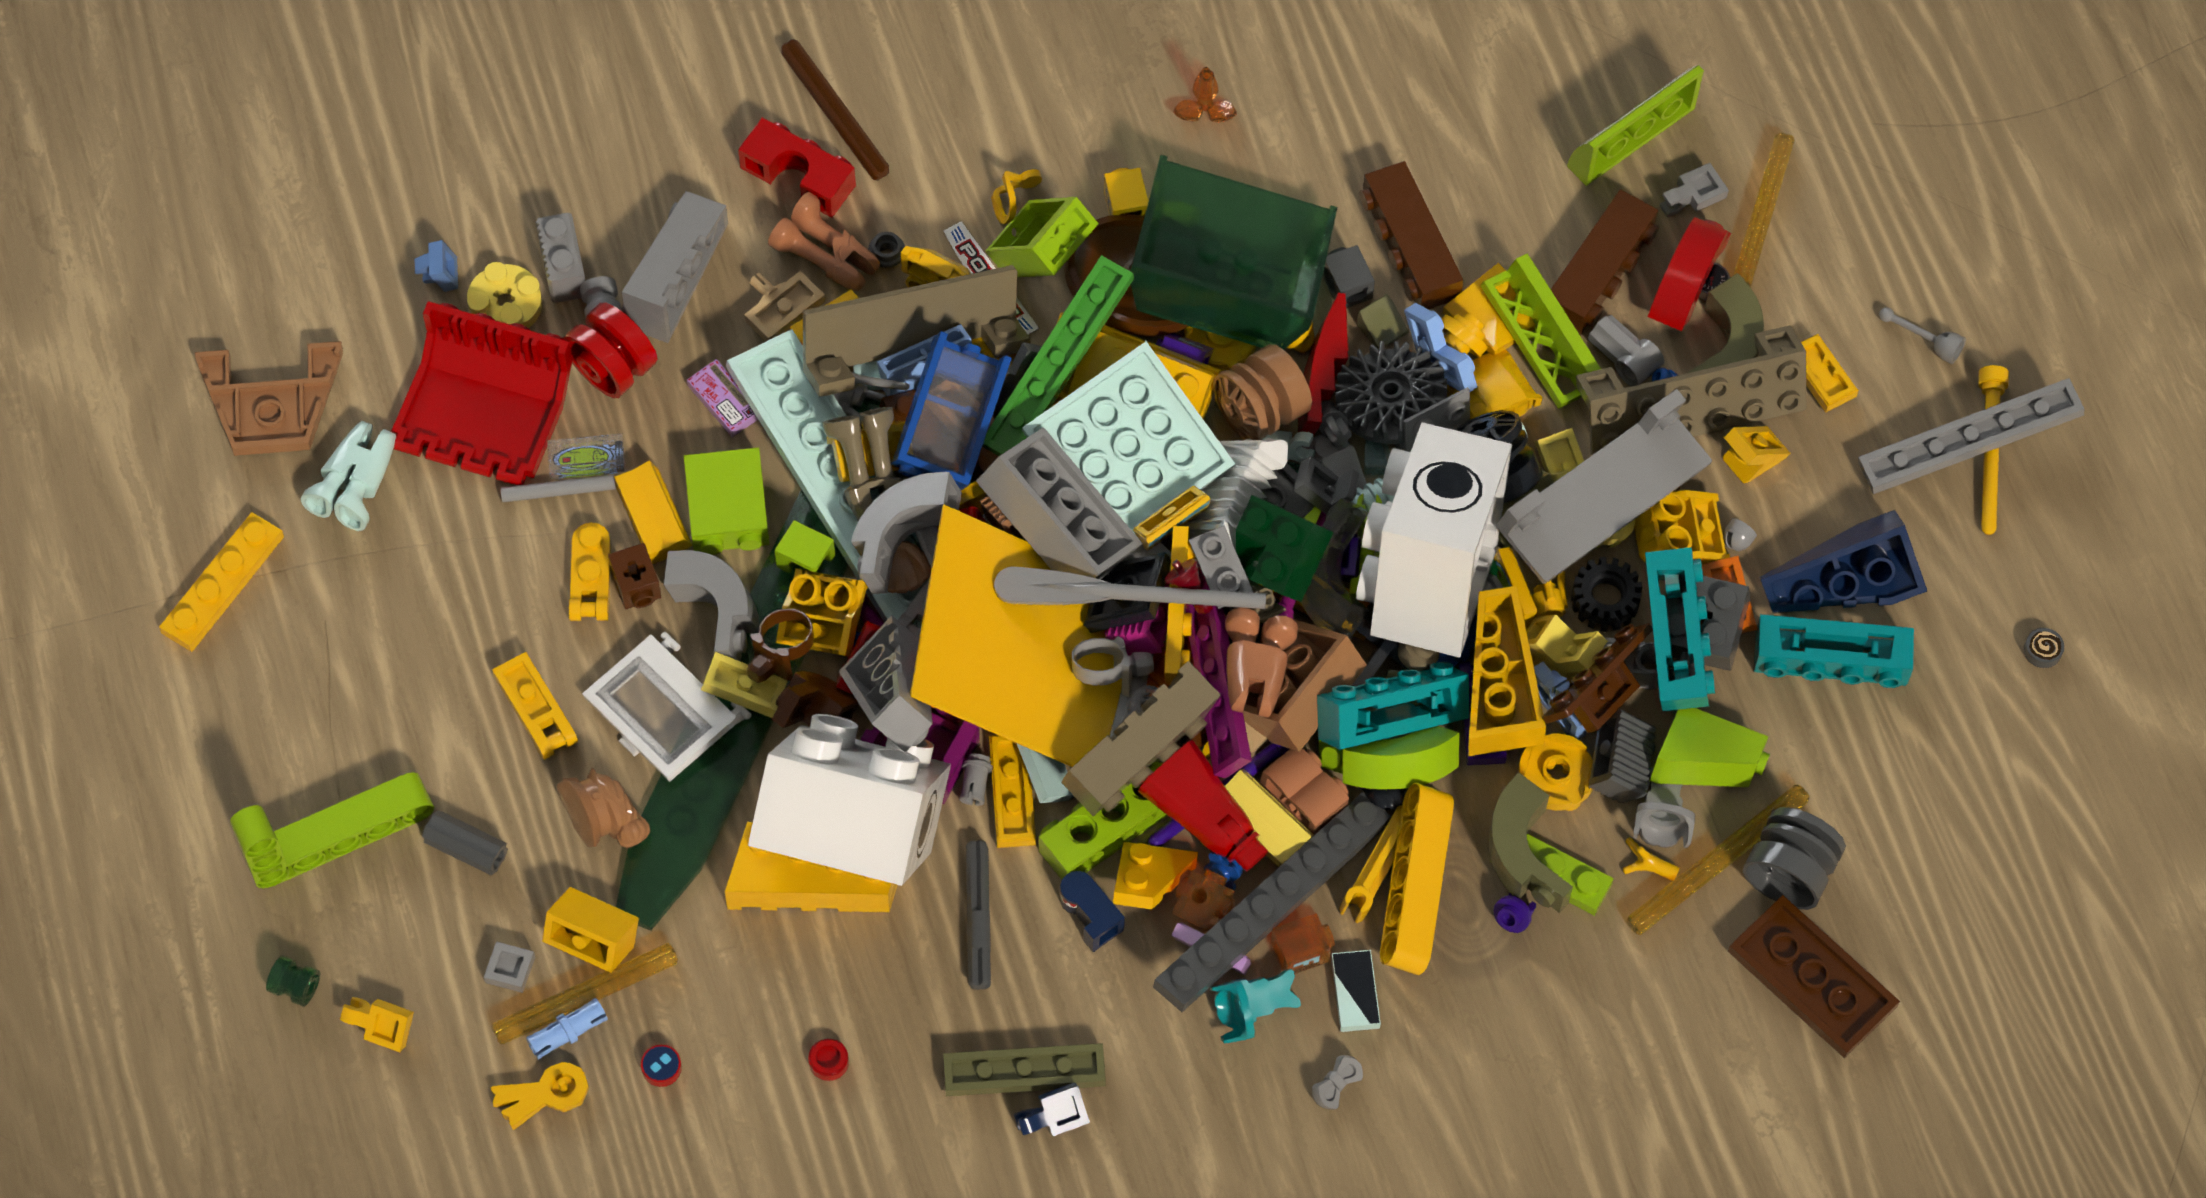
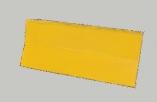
[614,460,693,564]

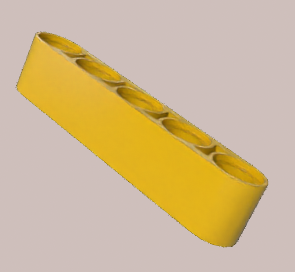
[1379,783,1454,975]

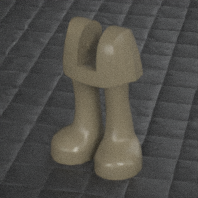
[822,407,903,521]

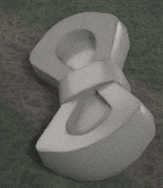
[1312,1055,1363,1110]

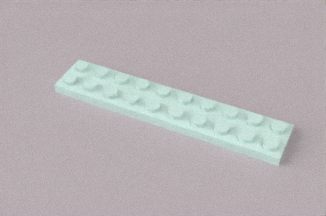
[726,329,928,629]

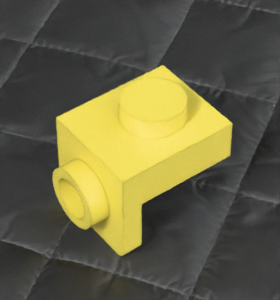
[1534,428,1584,482]

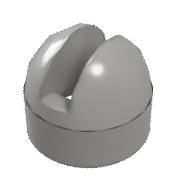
[1723,518,1757,551]

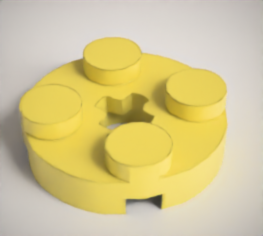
[467,262,542,328]

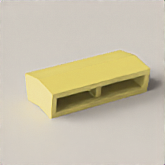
[1225,769,1314,867]

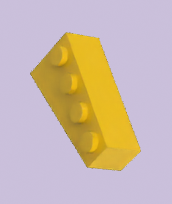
[1468,585,1546,757]
[725,821,898,912]

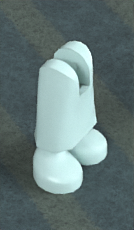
[301,421,396,531]

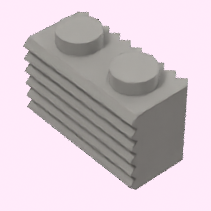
[536,213,585,303]

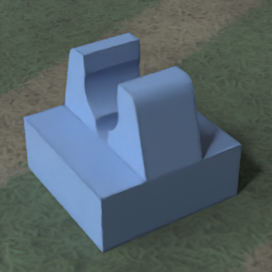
[414,240,458,292]

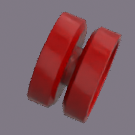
[563,302,658,398]

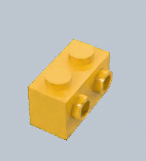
[542,887,639,973]

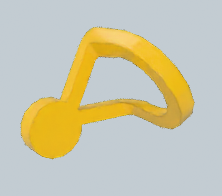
[991,169,1042,224]

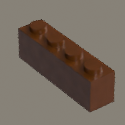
[1359,161,1464,309]
[1551,189,1659,336]

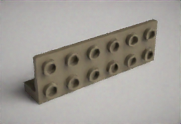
[803,265,1030,397]
[1576,325,1806,455]

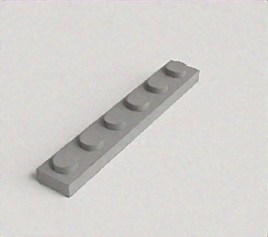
[1858,378,2085,494]

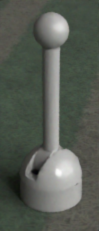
[1879,307,1966,364]

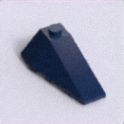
[1759,510,1927,613]

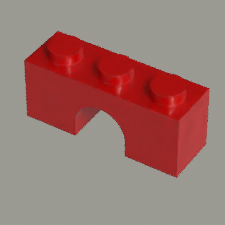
[738,117,856,218]

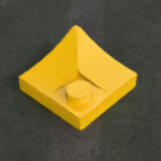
[1443,263,1536,355]

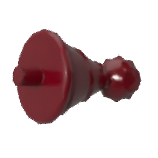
[1165,559,1213,614]

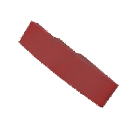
[1298,293,1348,437]

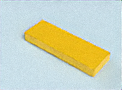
[989,735,1036,848]

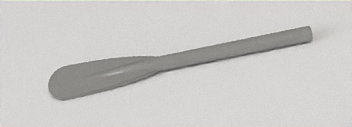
[994,567,1266,609]

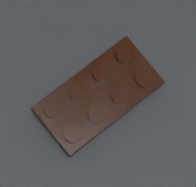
[1728,895,1900,1059]

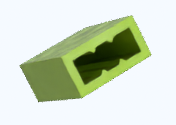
[684,447,770,555]

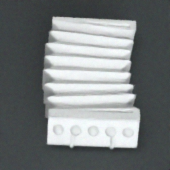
[1184,438,1288,551]

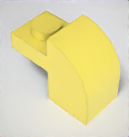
[1526,614,1608,683]

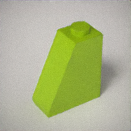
[1650,708,1770,787]

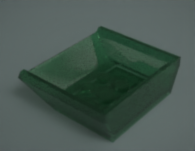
[1130,155,1338,350]

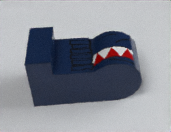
[1060,871,1125,952]

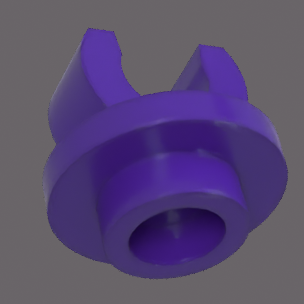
[1493,893,1536,933]

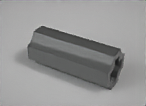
[422,810,508,876]

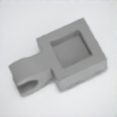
[1659,163,1729,217]

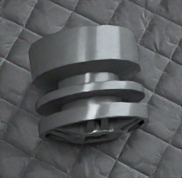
[1742,807,1846,910]

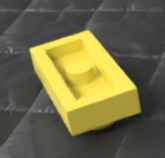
[701,652,787,718]

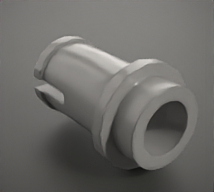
[959,754,993,806]

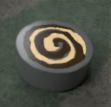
[2024,628,2064,668]

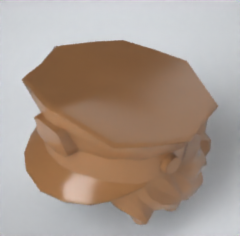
[557,768,650,848]

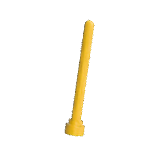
[1978,365,2009,535]

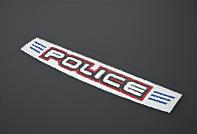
[943,222,1039,334]

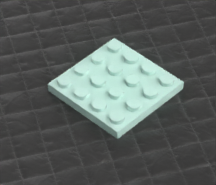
[1022,341,1235,535]

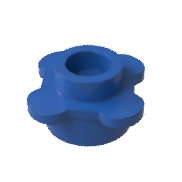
[1204,852,1243,892]

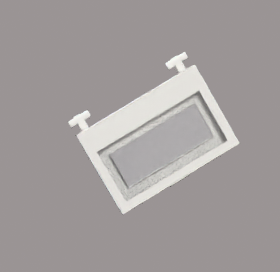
[582,632,751,782]

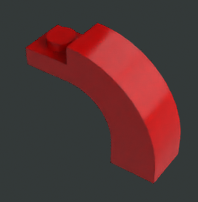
[1647,217,1732,331]

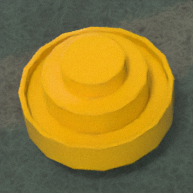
[1442,312,1488,358]

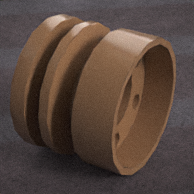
[1213,344,1312,440]

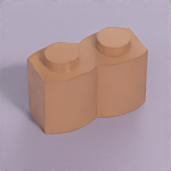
[1260,748,1349,835]

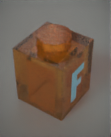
[1271,913,1335,974]

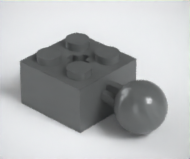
[1658,576,1750,714]

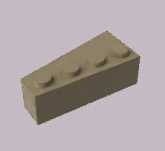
[1061,661,1221,816]

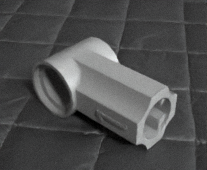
[1588,315,1665,386]

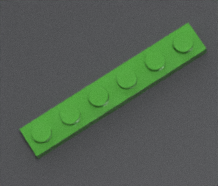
[982,255,1134,456]

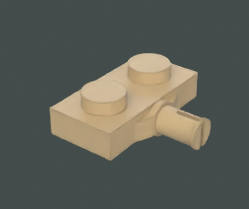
[744,271,825,342]

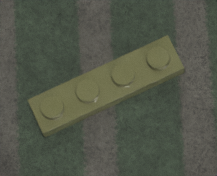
[943,1043,1106,1096]

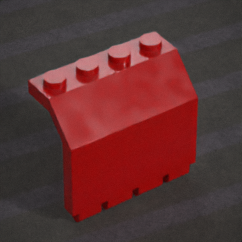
[391,301,573,486]

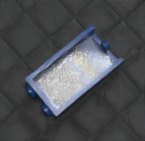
[891,331,1012,490]

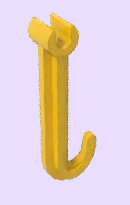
[1339,806,1402,923]

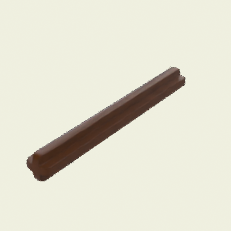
[781,39,889,181]

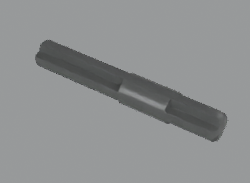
[966,840,991,990]

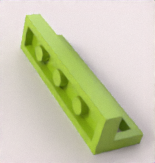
[1481,253,1601,409]

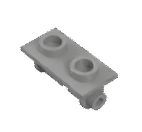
[1189,525,1254,610]

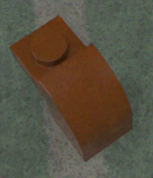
[771,671,859,728]

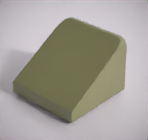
[1357,294,1409,349]

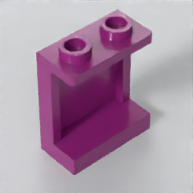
[860,713,980,804]

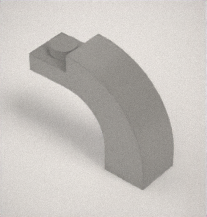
[851,472,962,594]
[664,550,759,662]

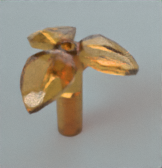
[1174,67,1237,122]

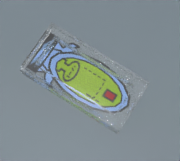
[547,433,626,479]

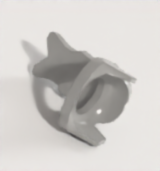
[1633,767,1695,848]

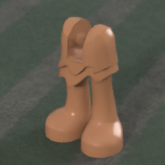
[768,192,881,291]

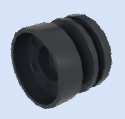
[1455,410,1542,503]

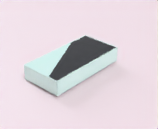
[1331,950,1381,1032]

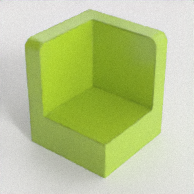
[775,520,835,573]

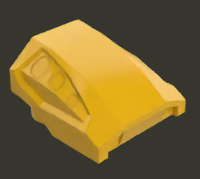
[901,246,971,288]
[1447,349,1542,420]
[1634,490,1730,564]
[776,569,868,657]

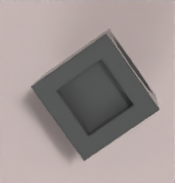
[1321,245,1375,308]

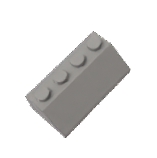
[976,427,1143,580]

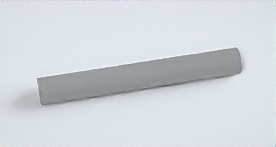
[501,475,616,503]

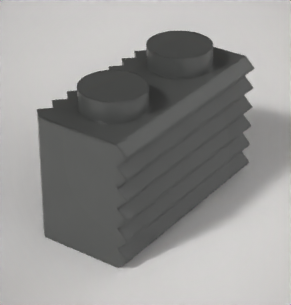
[1589,709,1657,803]

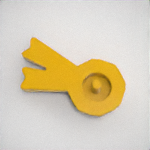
[491,1062,589,1130]

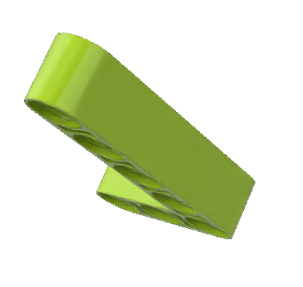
[230,772,435,889]

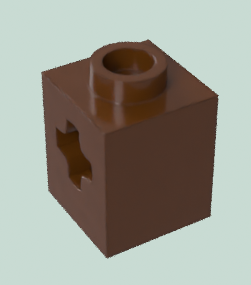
[608,543,661,610]

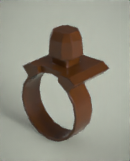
[747,609,814,683]

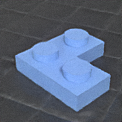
[1404,303,1478,392]

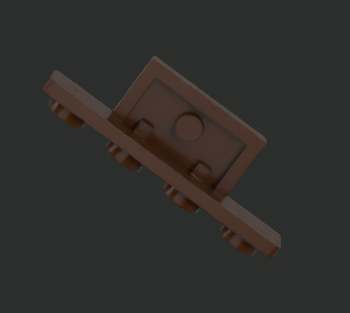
[1542,623,1653,733]

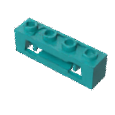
[1645,547,1715,711]
[1754,614,1914,688]
[1317,662,1470,750]

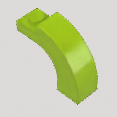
[1319,726,1459,789]

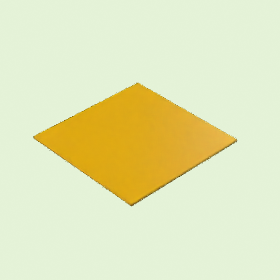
[910,504,1122,767]

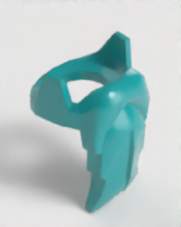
[1210,969,1301,1044]

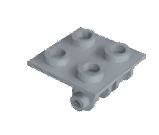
[1394,387,1470,452]

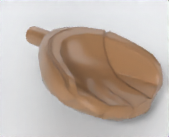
[887,541,931,593]

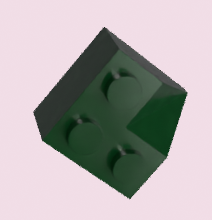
[1236,495,1334,602]

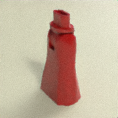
[1138,740,1268,872]

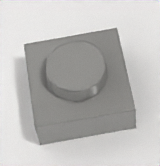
[484,942,535,993]

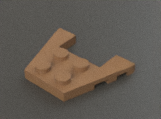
[195,341,343,456]

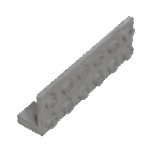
[1496,389,1712,584]

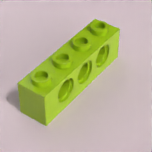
[1039,759,1168,880]

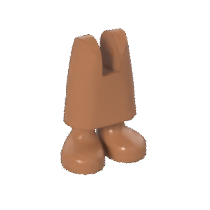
[1225,608,1298,718]

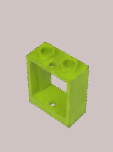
[985,197,1099,277]

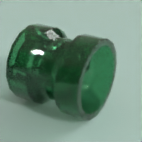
[266,955,321,1007]

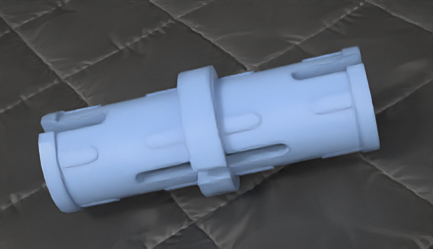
[526,998,608,1060]

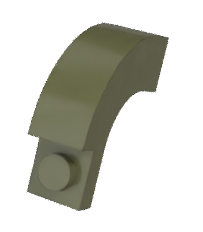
[1688,273,1764,373]
[1489,772,1573,913]

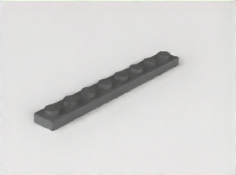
[1153,792,1391,1012]

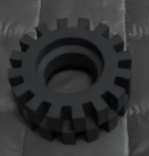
[1571,557,1643,632]

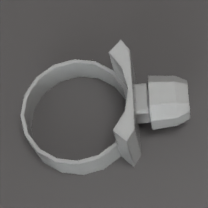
[1072,636,1154,697]

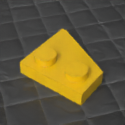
[1113,842,1198,909]

